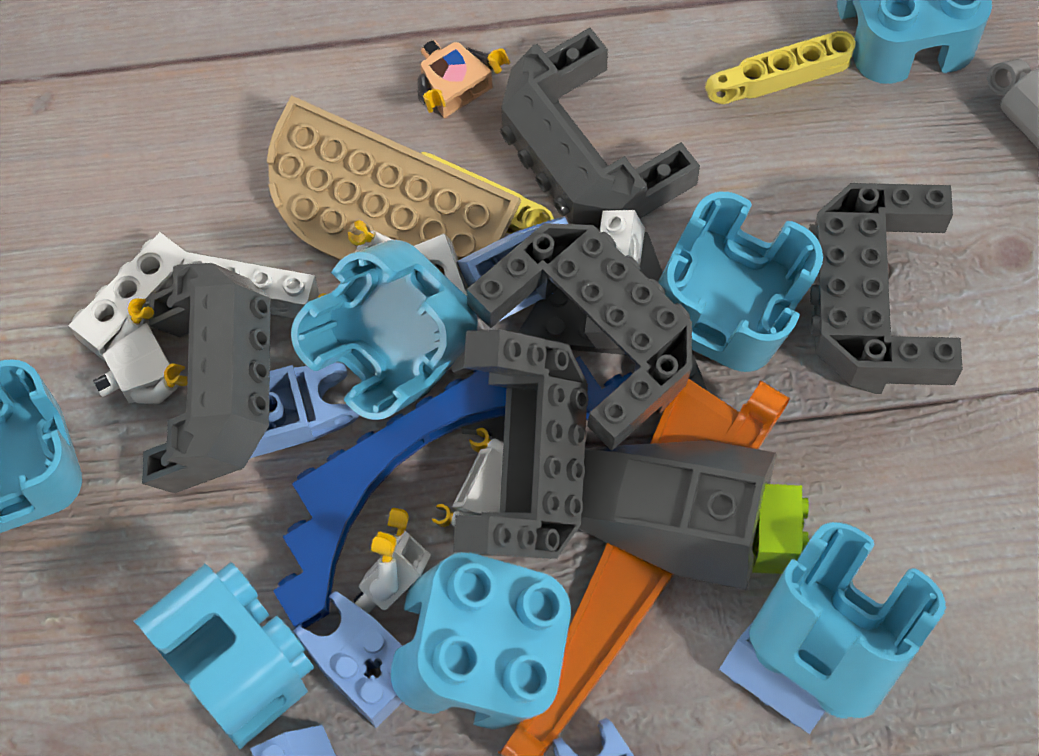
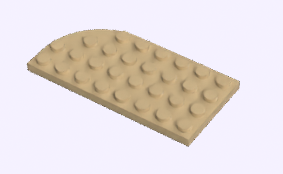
[267,95,522,275]

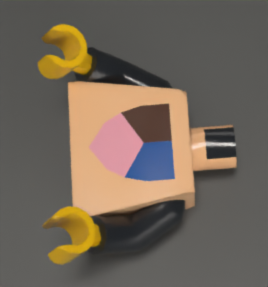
[417,40,511,118]

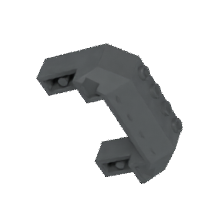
[500,27,700,228]
[809,183,963,394]
[467,223,692,451]
[142,263,271,493]
[453,329,588,559]

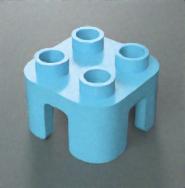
[837,0,992,84]
[658,192,823,372]
[291,240,478,420]
[0,359,82,533]
[749,522,946,718]
[391,553,571,729]
[134,562,314,749]

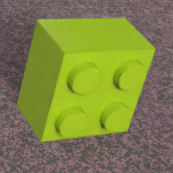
[752,484,809,574]

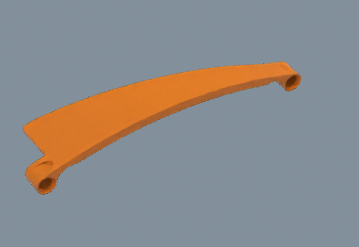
[498,379,790,756]

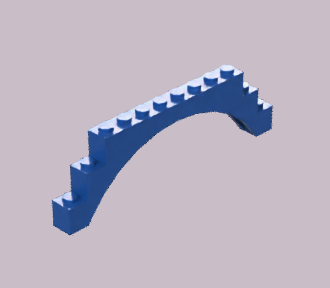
[273,356,632,629]

